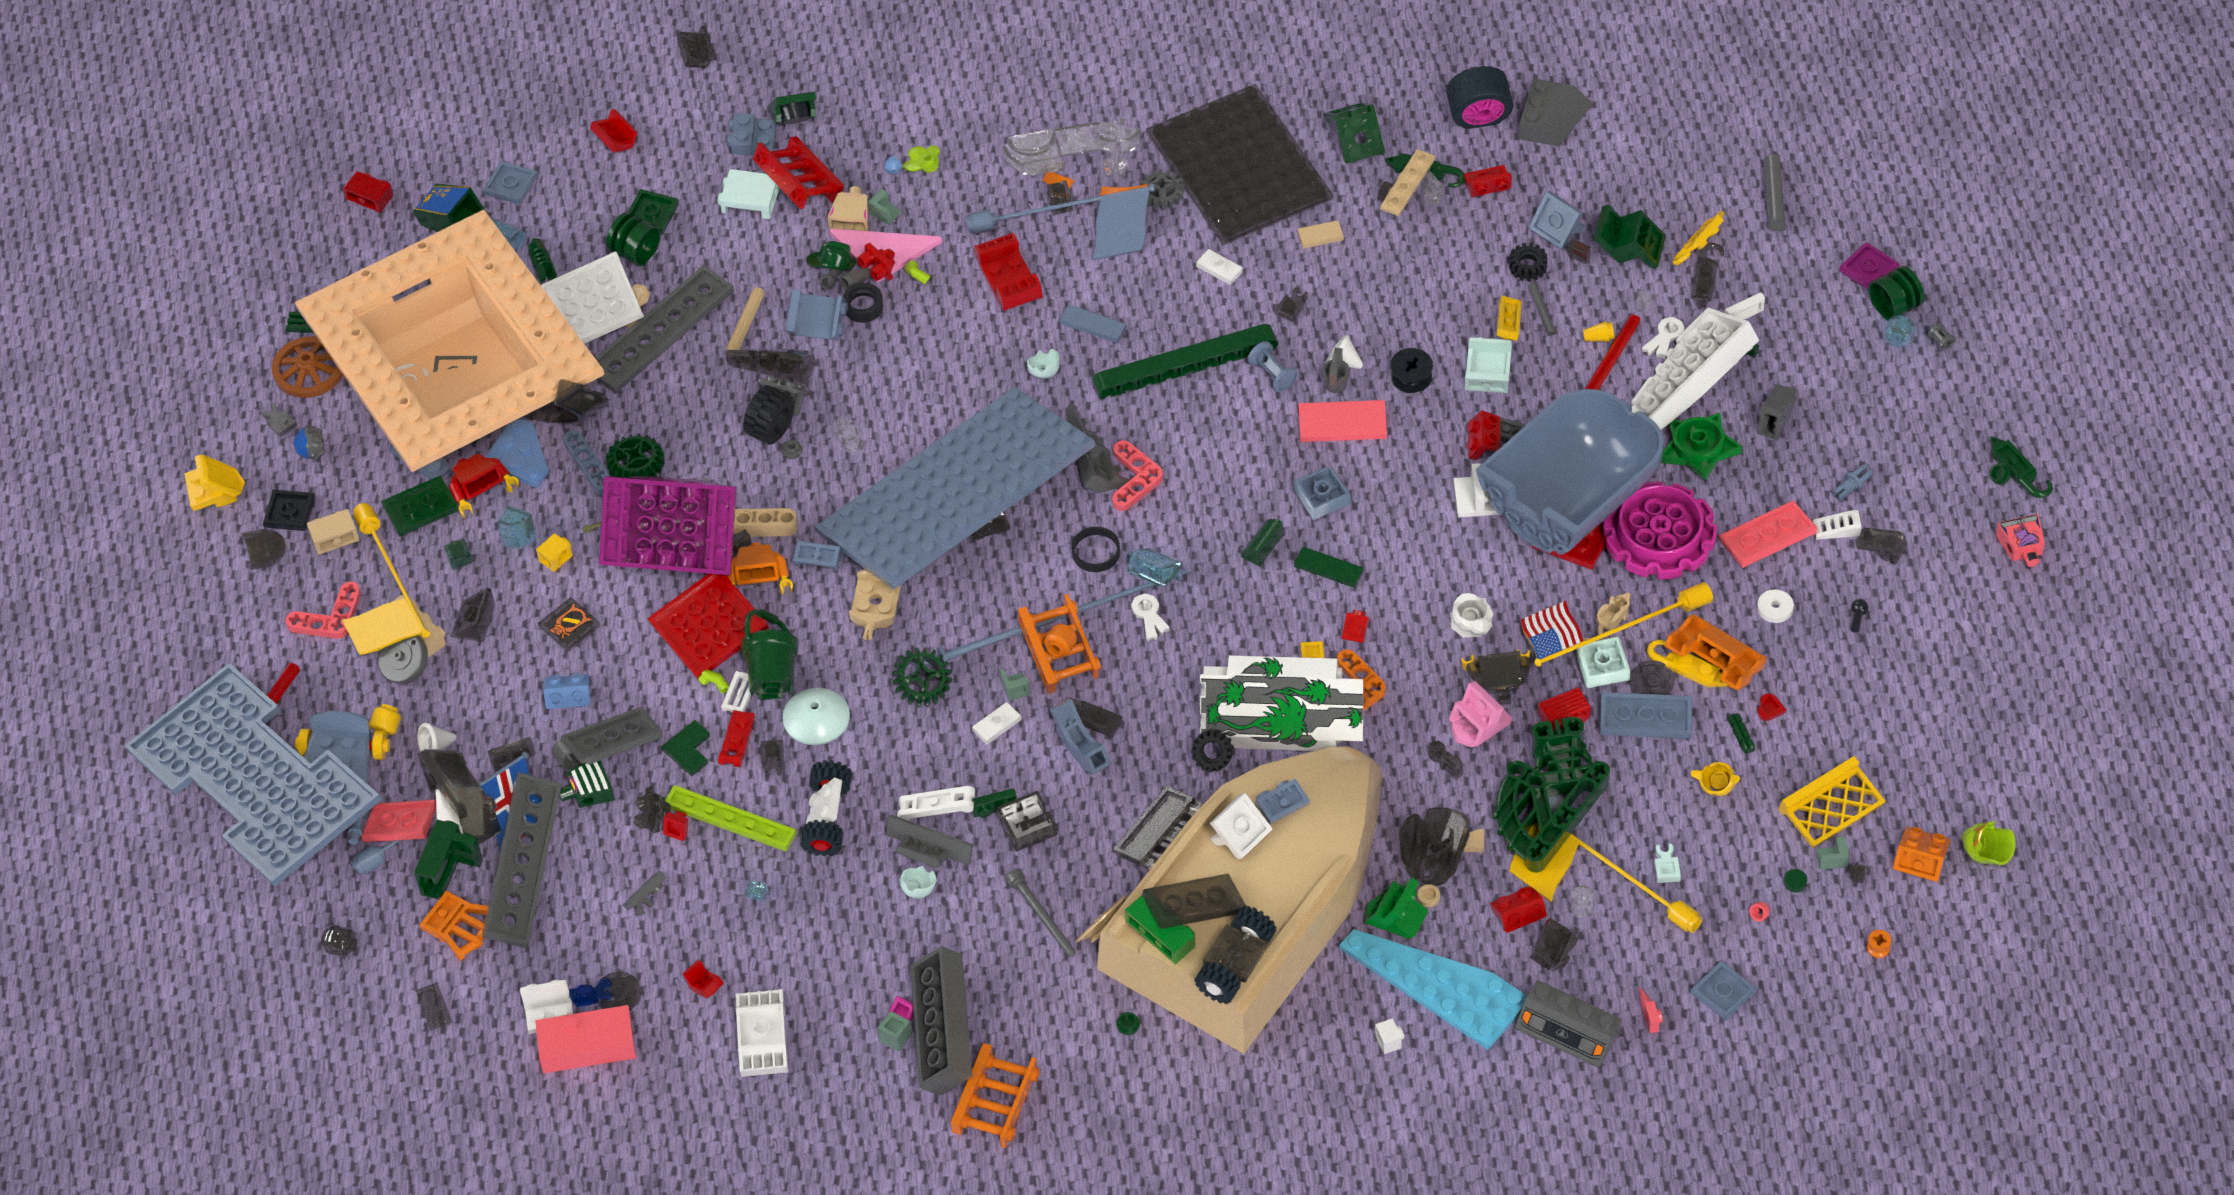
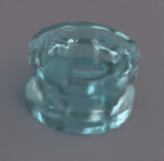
[745,881,768,901]

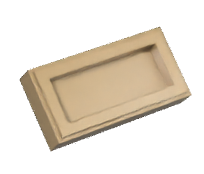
[1298,220,1344,249]

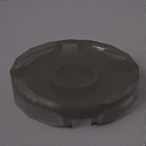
[1630,660,1675,695]
[594,972,642,1011]

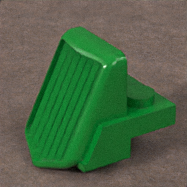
[1365,877,1428,939]

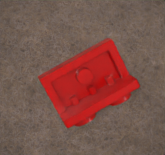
[590,109,637,153]
[1464,165,1512,197]
[1467,410,1501,460]
[1490,886,1547,933]

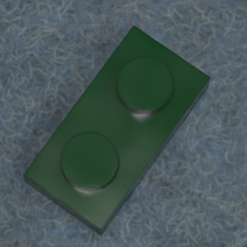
[972,788,1018,818]

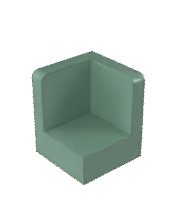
[868,189,901,225]
[999,669,1030,701]
[1816,837,1849,870]
[877,1011,912,1051]

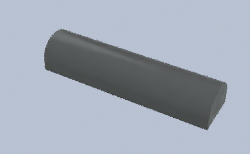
[1763,154,1786,231]

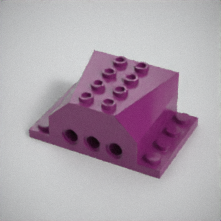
[599,476,737,575]

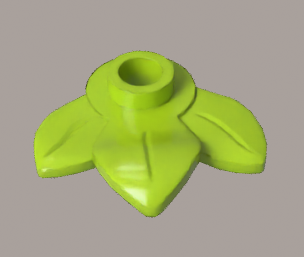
[902,145,940,173]

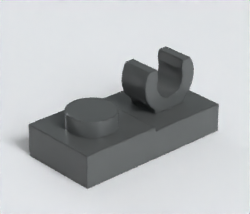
[622,871,666,916]

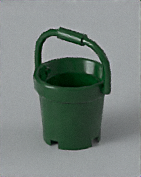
[740,609,799,700]

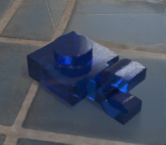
[569,978,613,1008]

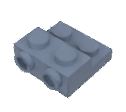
[727,113,777,155]

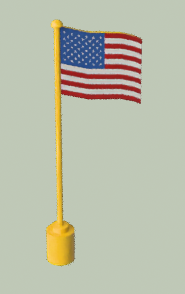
[1521,582,1713,667]

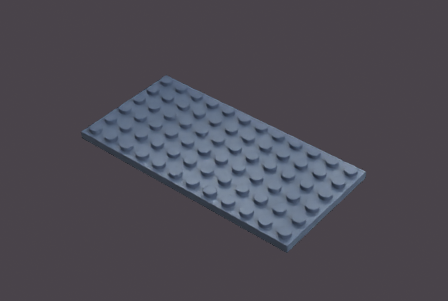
[815,387,1096,589]

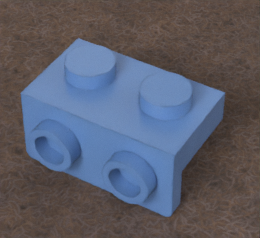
[543,673,591,709]

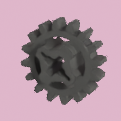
[1140,169,1185,210]

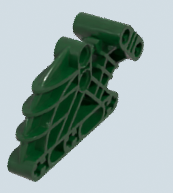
[1492,717,1610,873]

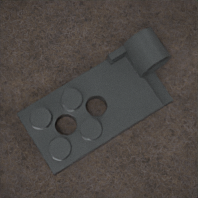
[552,707,662,770]

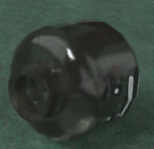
[321,925,358,958]

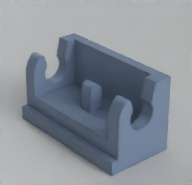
[793,541,843,571]

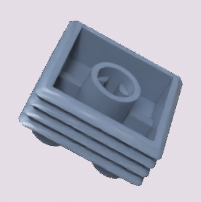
[1294,465,1351,520]

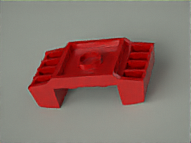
[974,233,1043,311]

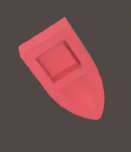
[1638,987,1663,1033]

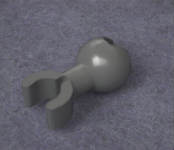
[819,268,844,290]

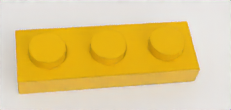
[1496,295,1522,341]

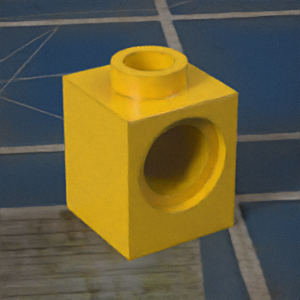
[536,533,573,572]

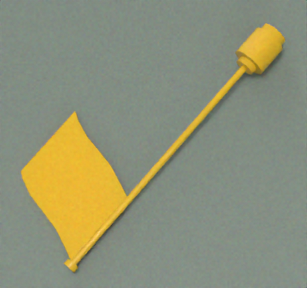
[342,503,430,655]
[1509,811,1703,933]

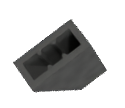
[1758,384,1798,441]

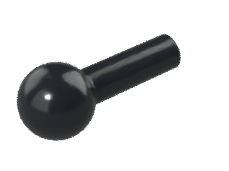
[1850,599,1869,633]

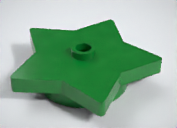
[1660,413,1742,480]

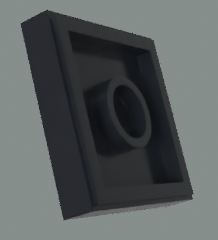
[263,489,316,531]

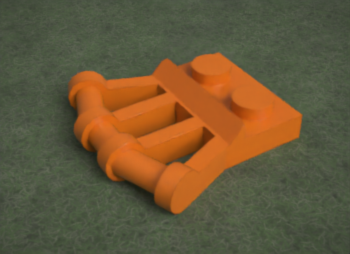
[419,890,488,961]

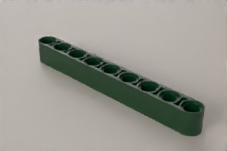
[1092,324,1279,399]

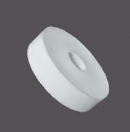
[1757,590,1794,623]

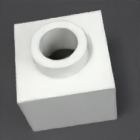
[1375,1018,1404,1054]

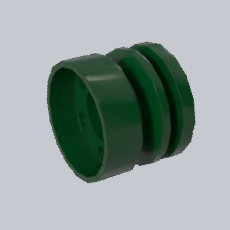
[606,212,661,266]
[1868,266,1925,321]

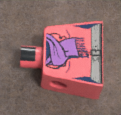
[1996,514,2045,567]

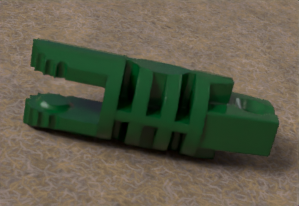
[528,238,558,282]

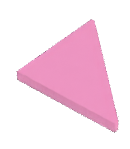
[829,229,942,283]

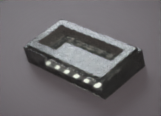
[415,983,453,1031]

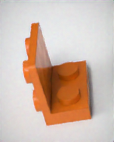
[1893,827,1951,882]

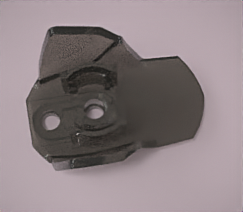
[1399,807,1470,886]

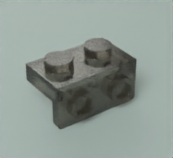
[677,26,715,68]
[1530,918,1579,972]

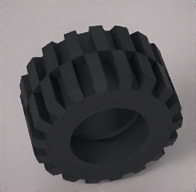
[743,385,795,445]

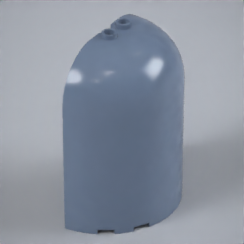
[1476,389,1664,554]

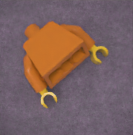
[727,542,793,595]

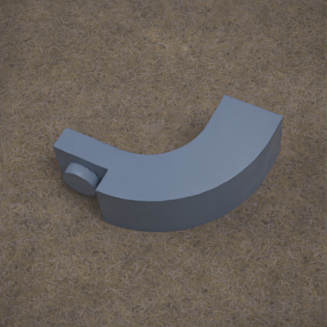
[1050,698,1112,774]

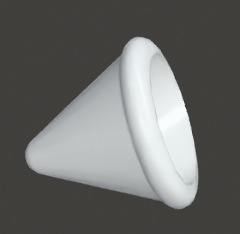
[1326,335,1363,369]
[417,723,457,760]

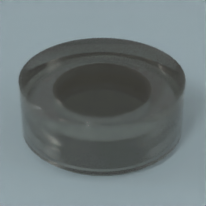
[1377,181,1393,202]

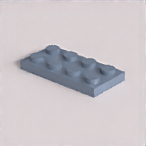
[1600,692,1692,739]

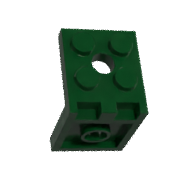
[1323,102,1385,163]

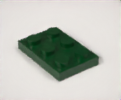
[381,475,459,537]

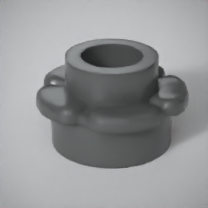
[781,440,803,459]

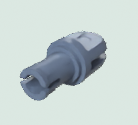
[1831,463,1874,502]

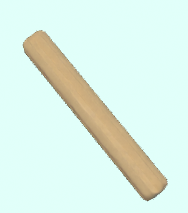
[726,287,764,356]

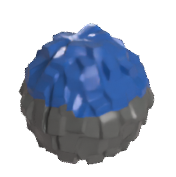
[293,425,325,460]

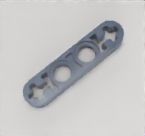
[563,430,610,495]

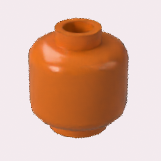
[1044,624,1077,657]

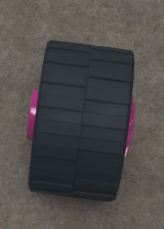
[1446,66,1514,129]

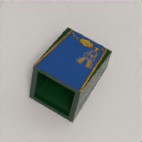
[413,183,490,232]

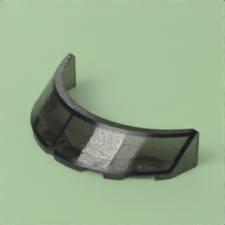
[525,379,609,424]

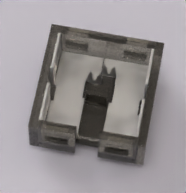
[996,791,1058,852]

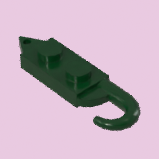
[1385,153,1465,188]
[1990,436,2053,498]

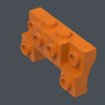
[1665,614,1767,691]

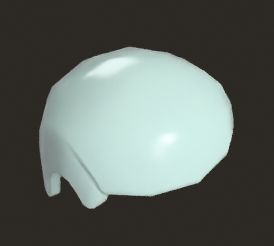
[1027,349,1060,379]
[899,866,937,899]

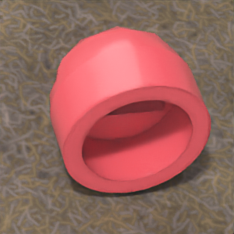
[1749,901,1770,922]

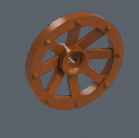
[272,336,343,398]

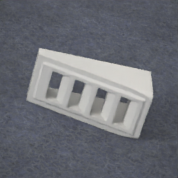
[1813,510,1861,540]

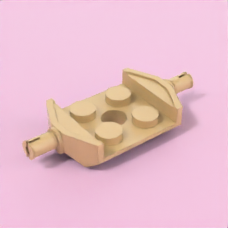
[849,569,901,640]

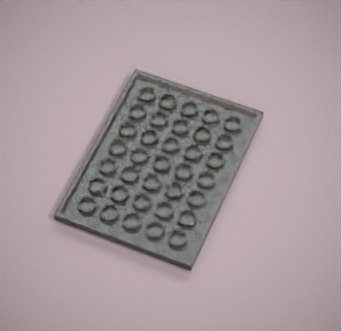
[1146,84,1333,245]

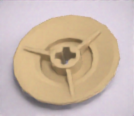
[1075,894,1127,944]

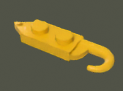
[1672,210,1725,266]
[1647,640,1728,688]

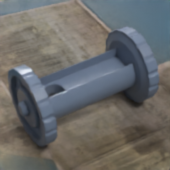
[1248,341,1298,392]

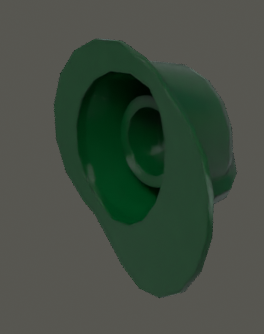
[806,241,856,270]

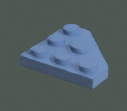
[485,418,549,488]

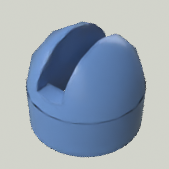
[884,156,903,174]

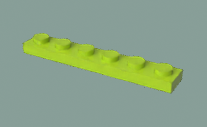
[664,785,797,852]

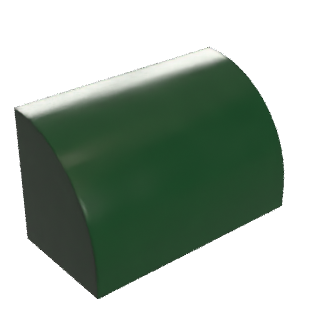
[1241,519,1283,567]

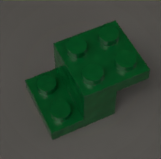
[1594,204,1666,269]

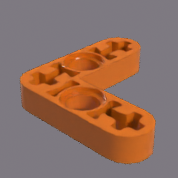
[1337,649,1386,711]

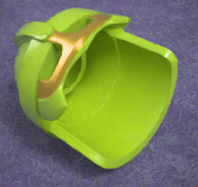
[1961,821,2016,865]

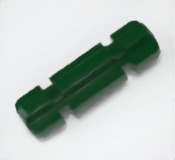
[1729,713,1755,754]

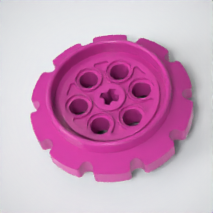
[1603,481,1717,579]

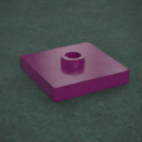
[1839,242,1900,290]

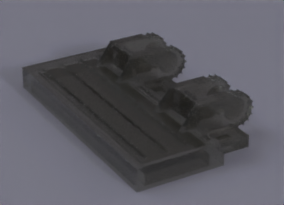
[1113,786,1203,870]

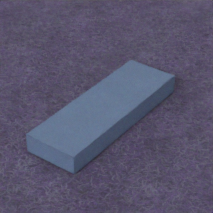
[1060,305,1126,344]

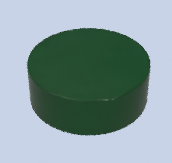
[1784,869,1807,893]

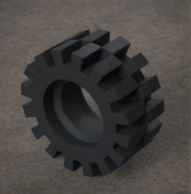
[1509,243,1548,282]
[1191,729,1234,772]

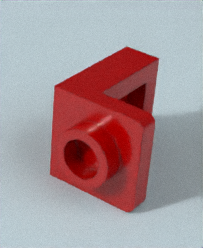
[1341,610,1370,643]
[683,960,724,999]

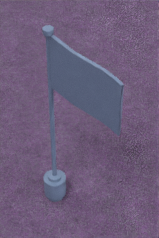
[966,183,1155,260]

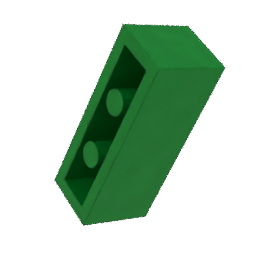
[1125,893,1195,965]

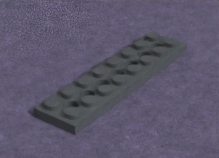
[595,265,734,393]
[482,772,562,948]

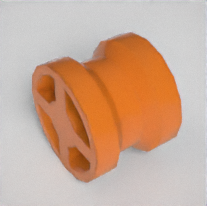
[1867,930,1892,958]

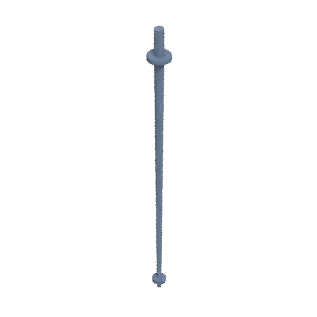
[914,568,1188,668]

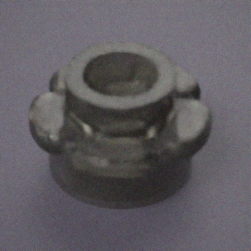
[1849,862,1866,885]

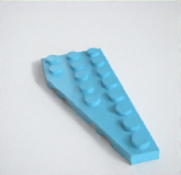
[1339,929,1527,1050]

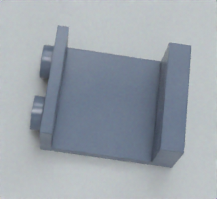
[786,289,848,341]

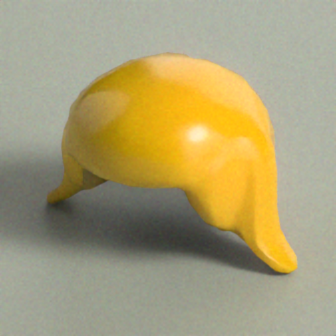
[1690,762,1740,796]

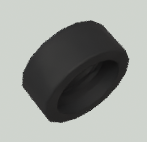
[843,283,883,323]

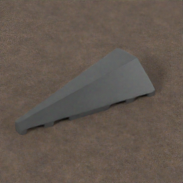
[1065,403,1130,493]

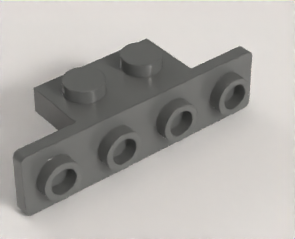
[886,815,973,868]

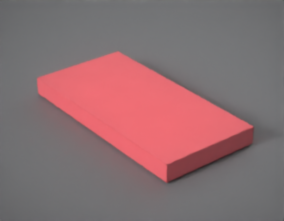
[1299,400,1387,442]
[1719,501,1817,568]

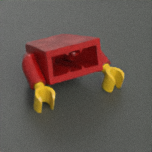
[450,454,519,518]

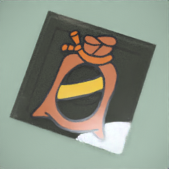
[538,597,601,652]

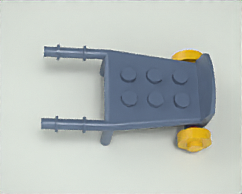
[295,711,390,845]

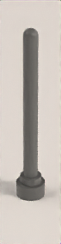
[1005,868,1075,957]

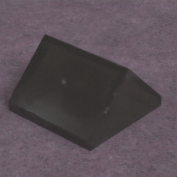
[450,588,496,642]

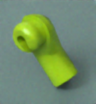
[904,260,931,285]
[698,670,730,694]

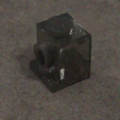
[1046,181,1073,216]

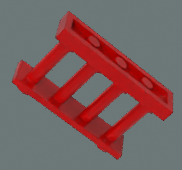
[753,136,845,209]

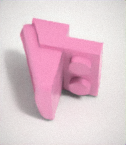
[1449,681,1512,747]

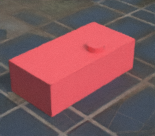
[535,1005,636,1073]

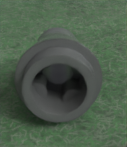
[840,267,871,291]

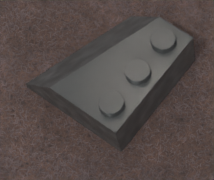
[1519,78,1593,147]

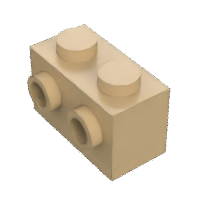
[307,509,359,555]

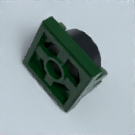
[767,91,817,125]

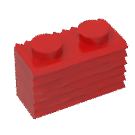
[343,171,393,213]
[1537,687,1591,730]

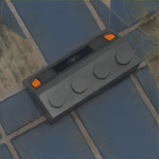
[1515,980,1622,1068]

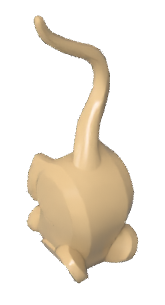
[1583,592,1631,641]

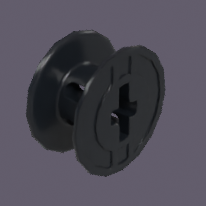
[1391,348,1433,393]

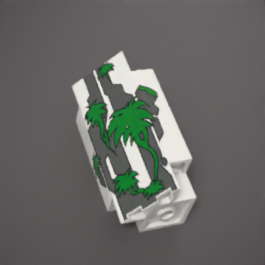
[1200,655,1363,751]

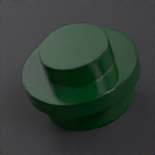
[1989,463,2011,485]
[1116,1012,1140,1035]

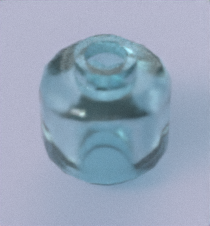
[1884,315,1915,347]

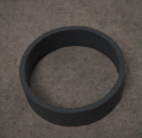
[1072,526,1120,572]

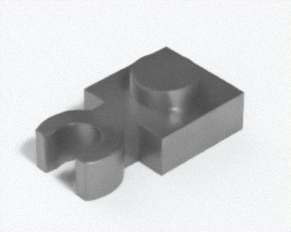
[261,403,298,437]

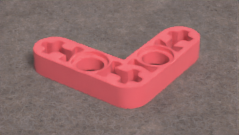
[1112,440,1163,511]
[285,582,361,639]

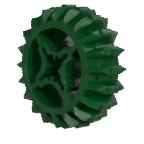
[606,433,665,478]
[892,647,952,707]

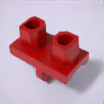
[858,242,895,281]

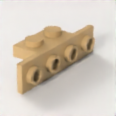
[1380,149,1436,216]

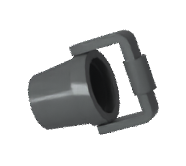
[1322,347,1350,393]

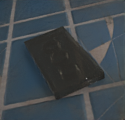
[1142,873,1246,929]

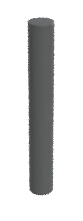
[1529,283,1556,336]

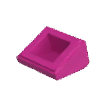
[888,996,914,1022]

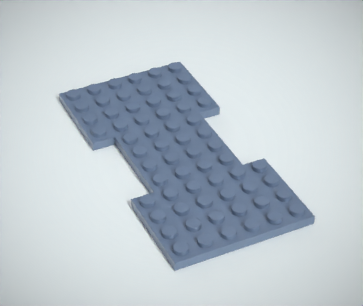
[124,663,382,887]

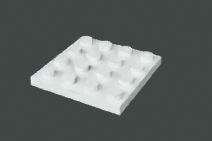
[541,252,644,344]

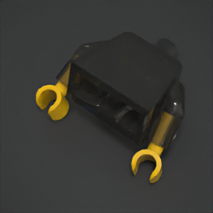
[1461,649,1530,705]

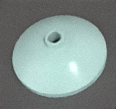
[783,688,850,745]

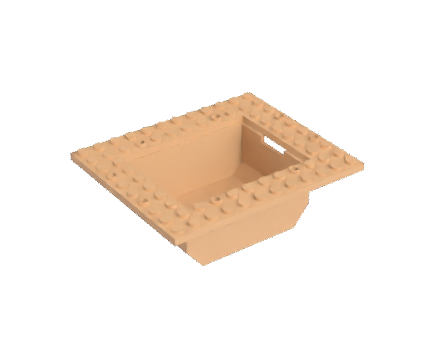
[295,210,605,472]

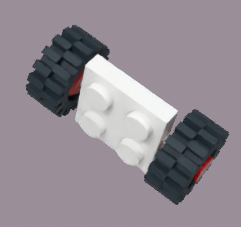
[800,760,852,856]

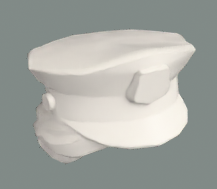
[1450,593,1493,637]

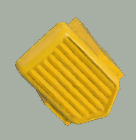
[184,454,245,511]

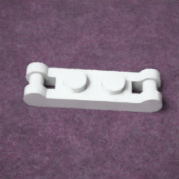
[897,786,975,821]

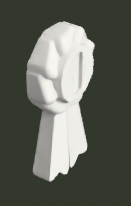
[1642,317,1684,359]
[1131,594,1170,642]

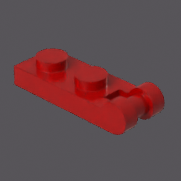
[718,710,755,768]

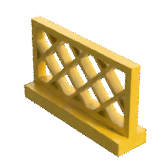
[1778,756,1886,848]

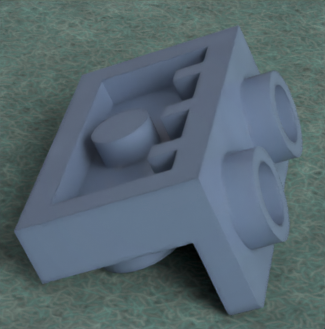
[1255,778,1310,825]

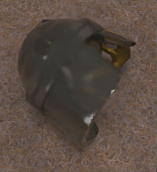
[241,528,286,570]

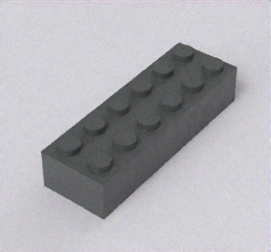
[910,946,972,1095]

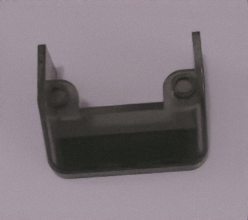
[417,749,502,844]

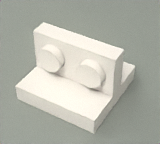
[1454,463,1498,517]
[1210,793,1272,859]

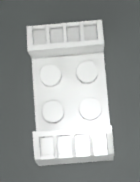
[736,989,789,1077]

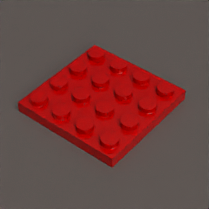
[647,573,769,681]

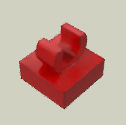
[663,811,688,841]

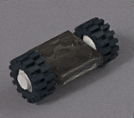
[1194,906,1277,1004]

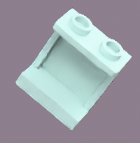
[718,169,780,219]
[1465,337,1512,393]

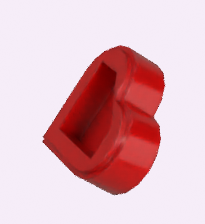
[1758,693,1786,721]

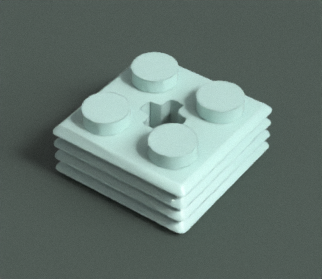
[1576,637,1630,688]

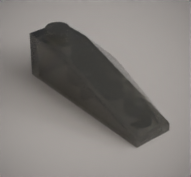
[726,349,816,385]

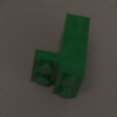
[414,820,483,900]

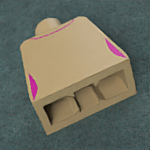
[828,186,869,231]

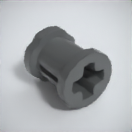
[1928,323,1956,351]

